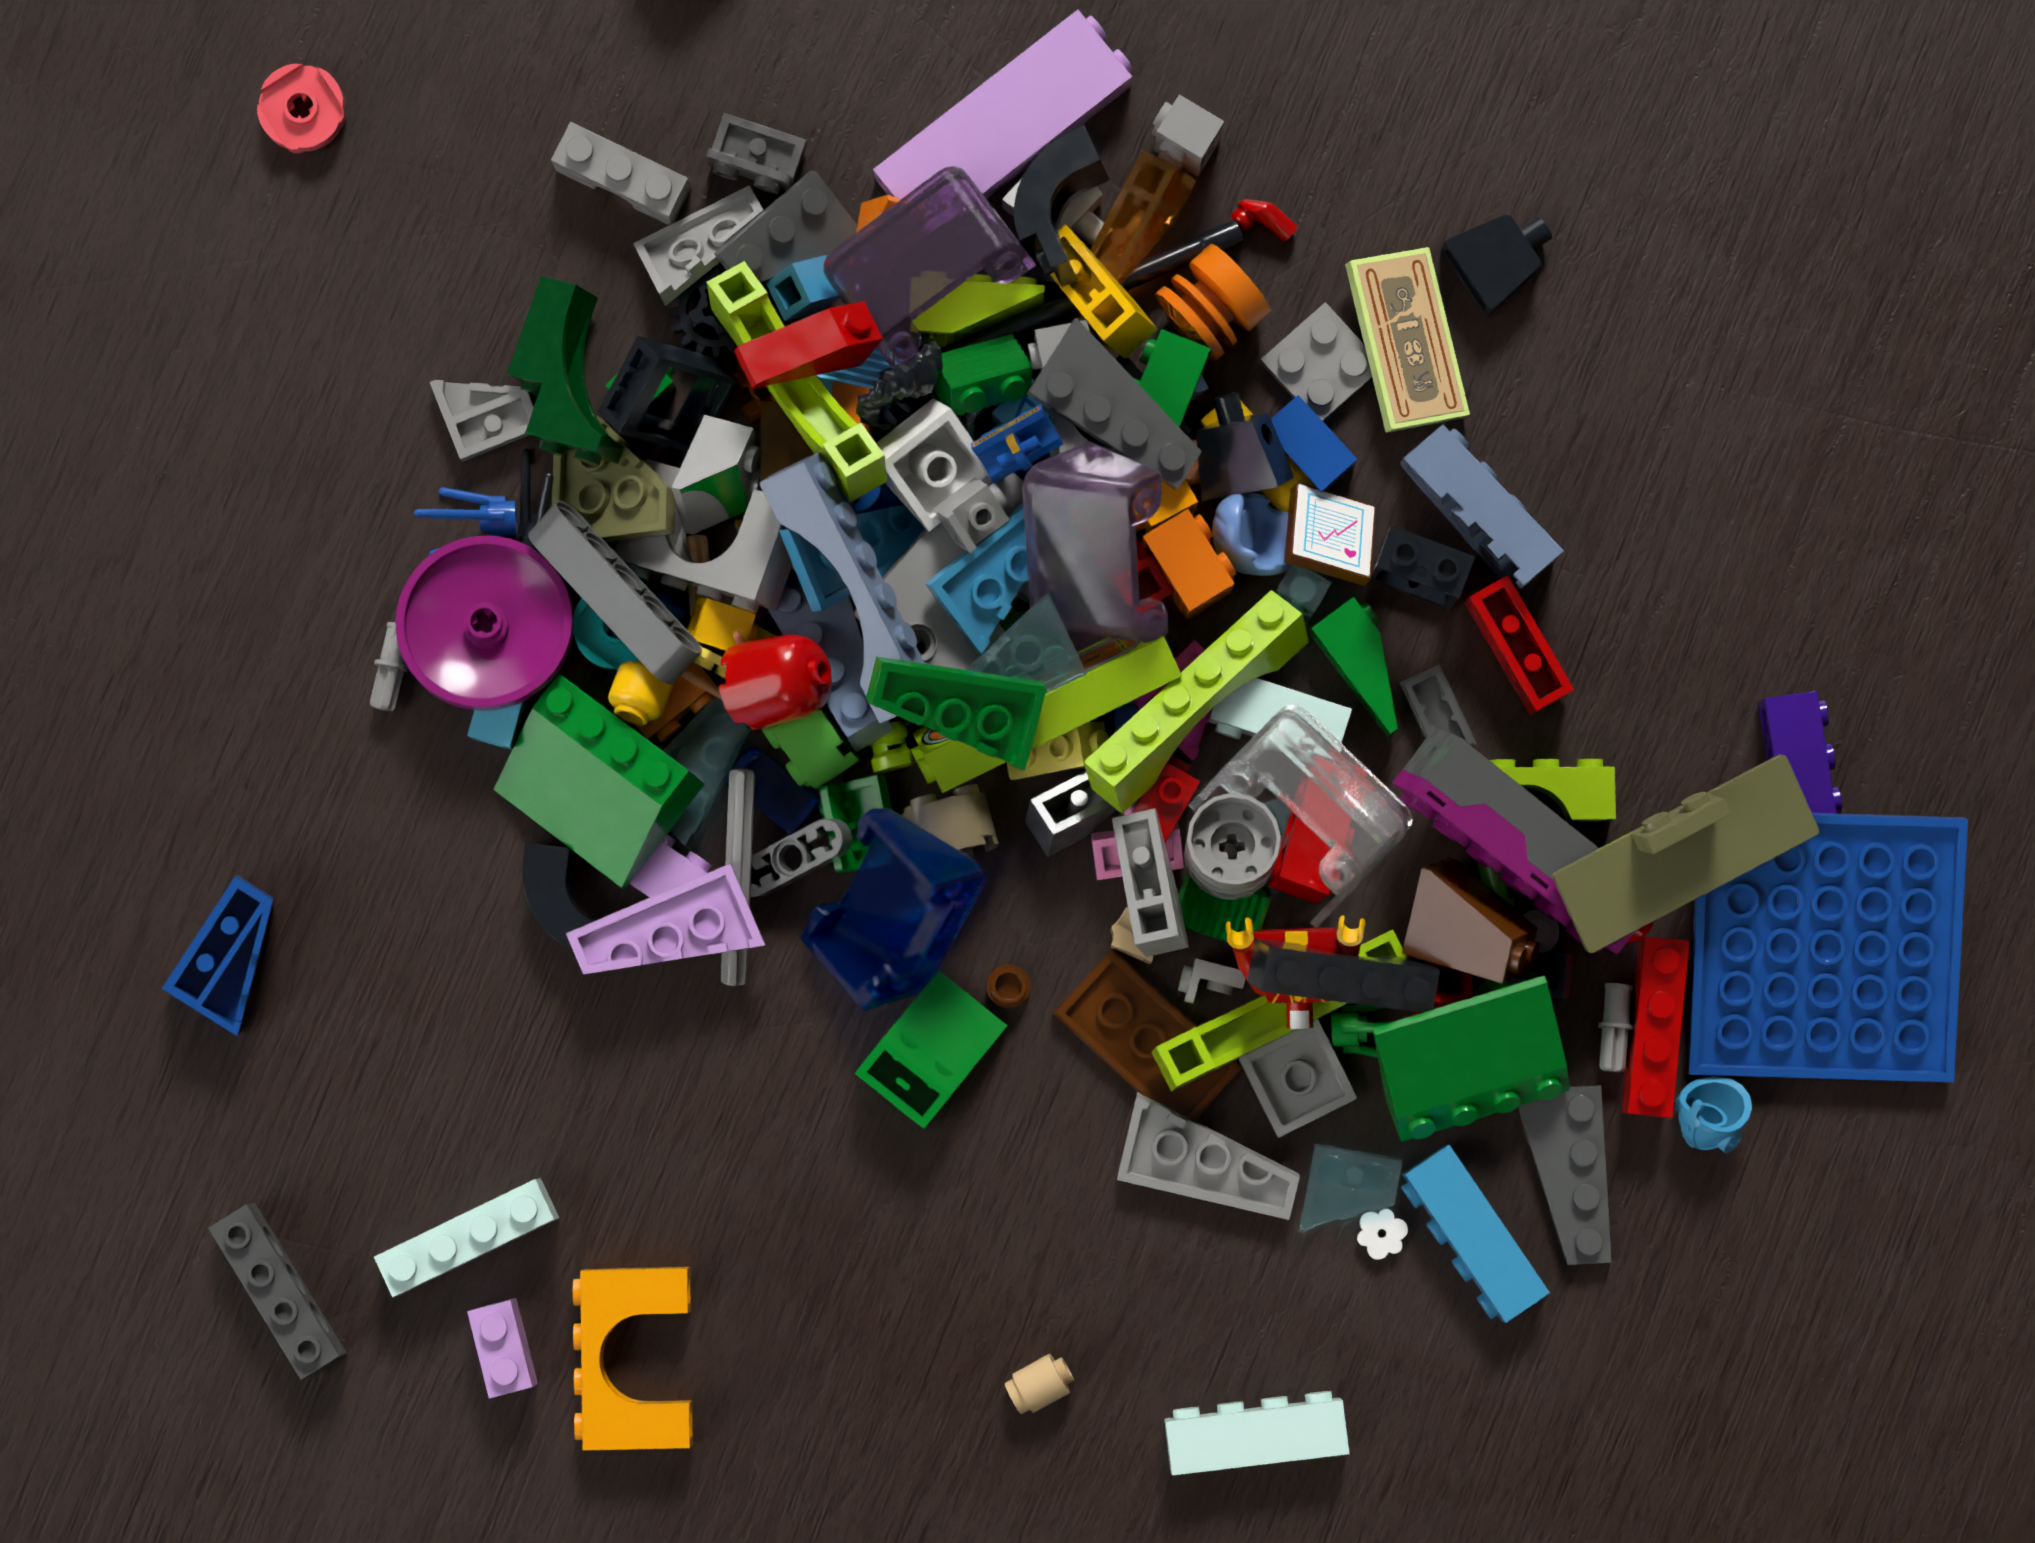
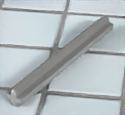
[721,769,755,986]

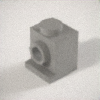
[933,478,1009,553]

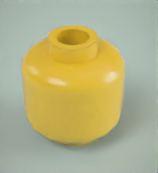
[608,659,673,726]

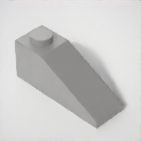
[1112,808,1189,957]

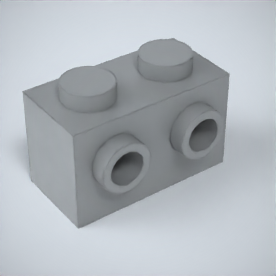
[1151,94,1224,177]

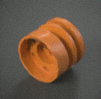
[1155,244,1271,362]

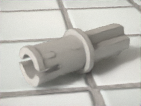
[370,622,409,711]
[1598,983,1634,1072]

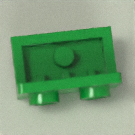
[819,775,902,873]

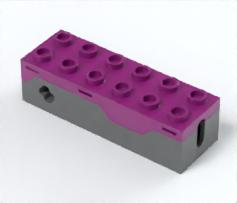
[1392,727,1654,954]

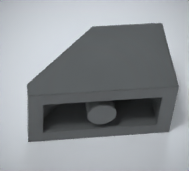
[1025,772,1117,857]

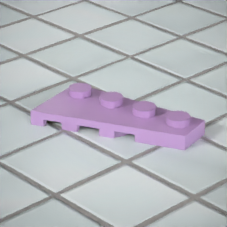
[566,864,765,974]

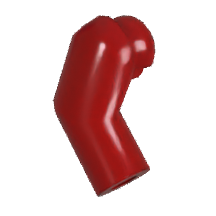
[1231,199,1298,242]

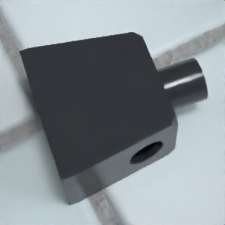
[1441,214,1552,318]
[1196,393,1294,501]

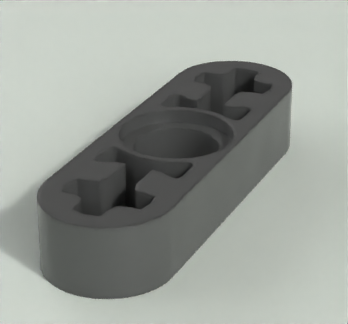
[750,819,852,897]

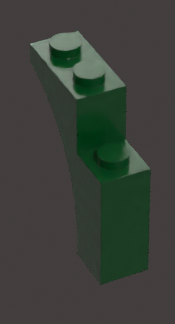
[507,276,624,466]

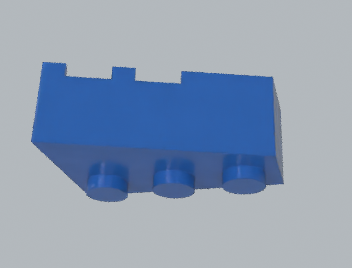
[162,875,274,1036]

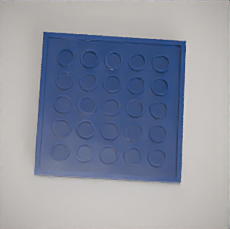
[1687,813,1968,1082]

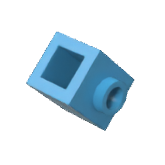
[766,255,846,321]

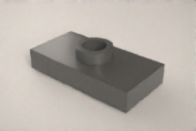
[1399,664,1477,746]

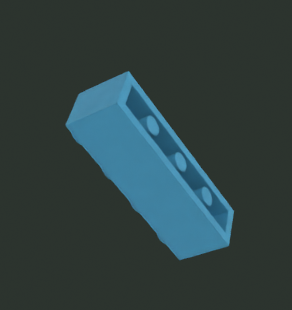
[1401,1144,1550,1323]

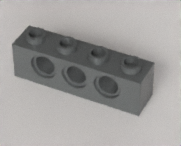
[208,1203,347,1380]

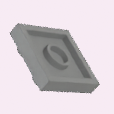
[1260,302,1372,421]
[1238,1019,1358,1138]

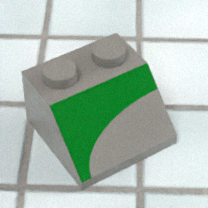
[672,415,761,535]

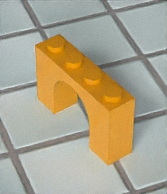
[573,1267,693,1450]

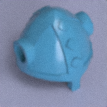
[1673,1076,1752,1153]

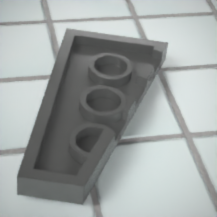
[1518,1085,1612,1265]

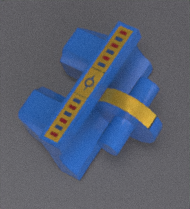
[971,404,1063,483]

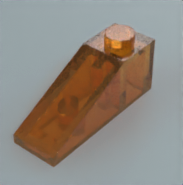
[1090,150,1196,285]

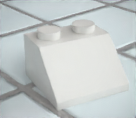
[876,398,992,531]

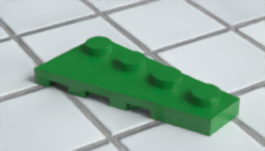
[866,656,1047,771]

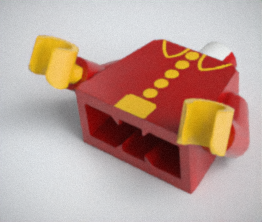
[1226,915,1366,1029]

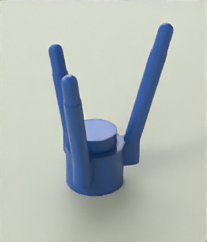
[414,487,517,555]

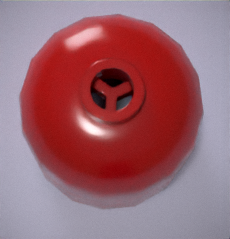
[719,634,832,730]

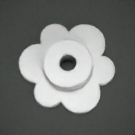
[1357,1209,1408,1260]

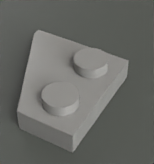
[430,380,534,462]

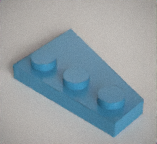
[925,500,1057,654]

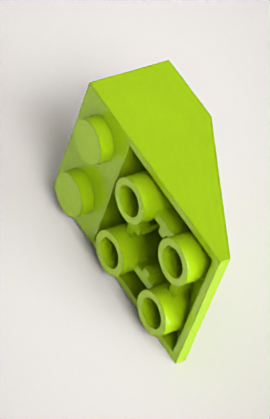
[909,272,1045,348]

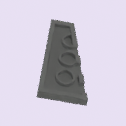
[1027,318,1202,490]

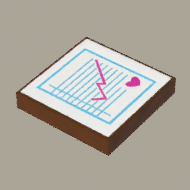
[1284,482,1376,586]

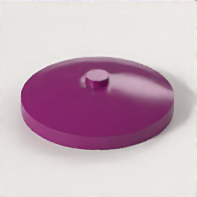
[395,536,574,711]

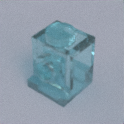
[1275,565,1332,626]

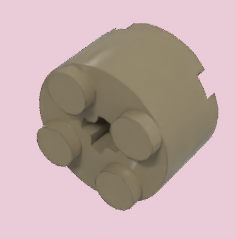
[900,784,999,869]

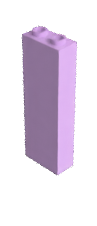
[873,10,1133,245]

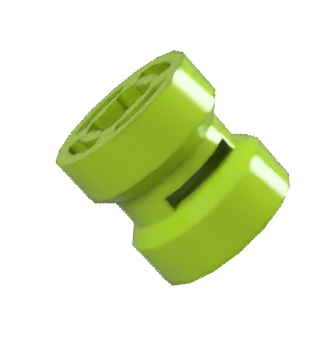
[869,720,916,774]

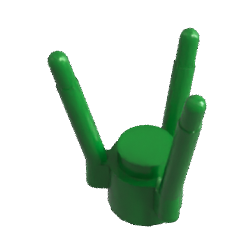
[1331,1004,1391,1058]

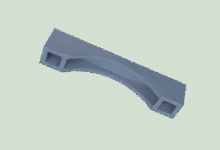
[759,452,928,724]

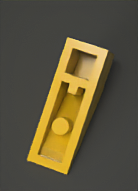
[1036,224,1158,359]

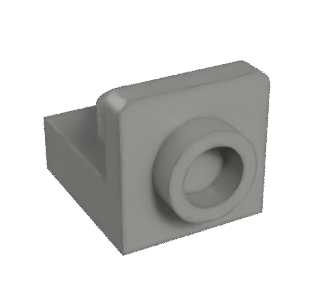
[1178,959,1246,1004]

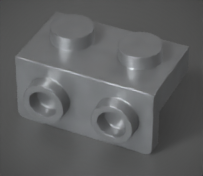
[706,113,807,194]

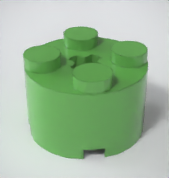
[762,706,861,789]

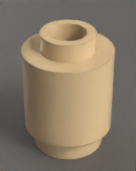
[1005,1354,1074,1414]

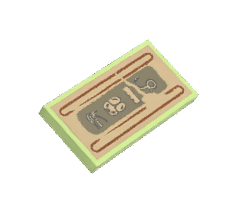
[1345,247,1470,433]

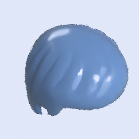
[1212,493,1291,576]

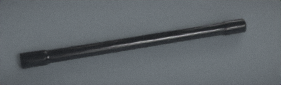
[878,220,1244,379]

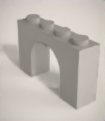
[614,459,792,613]

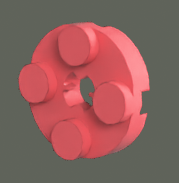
[257,64,347,153]

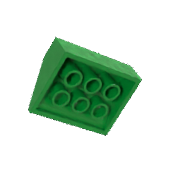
[493,674,705,890]
[1373,976,1570,1142]

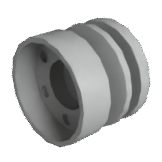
[1184,793,1281,900]

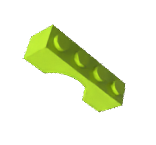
[1435,759,1616,823]

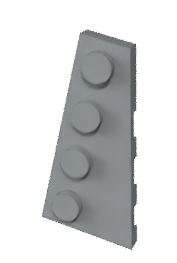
[1117,1092,1300,1220]

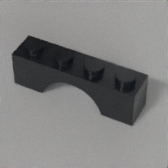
[1247,938,1440,1013]

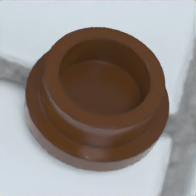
[987,964,1031,1008]

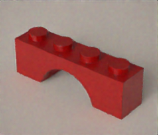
[1621,936,1690,1118]

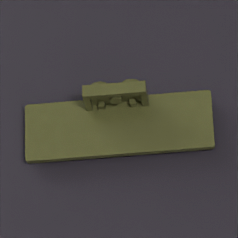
[1552,755,1819,953]

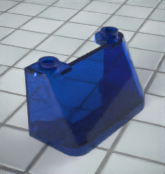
[800,808,988,1011]

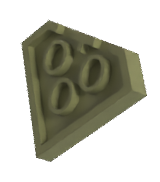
[552,415,675,543]

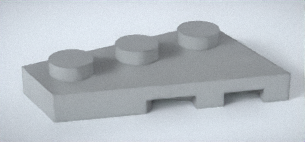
[633,185,764,306]

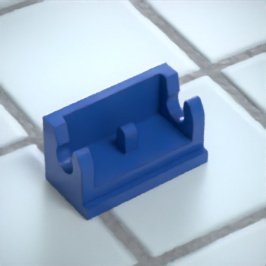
[1271,395,1357,493]

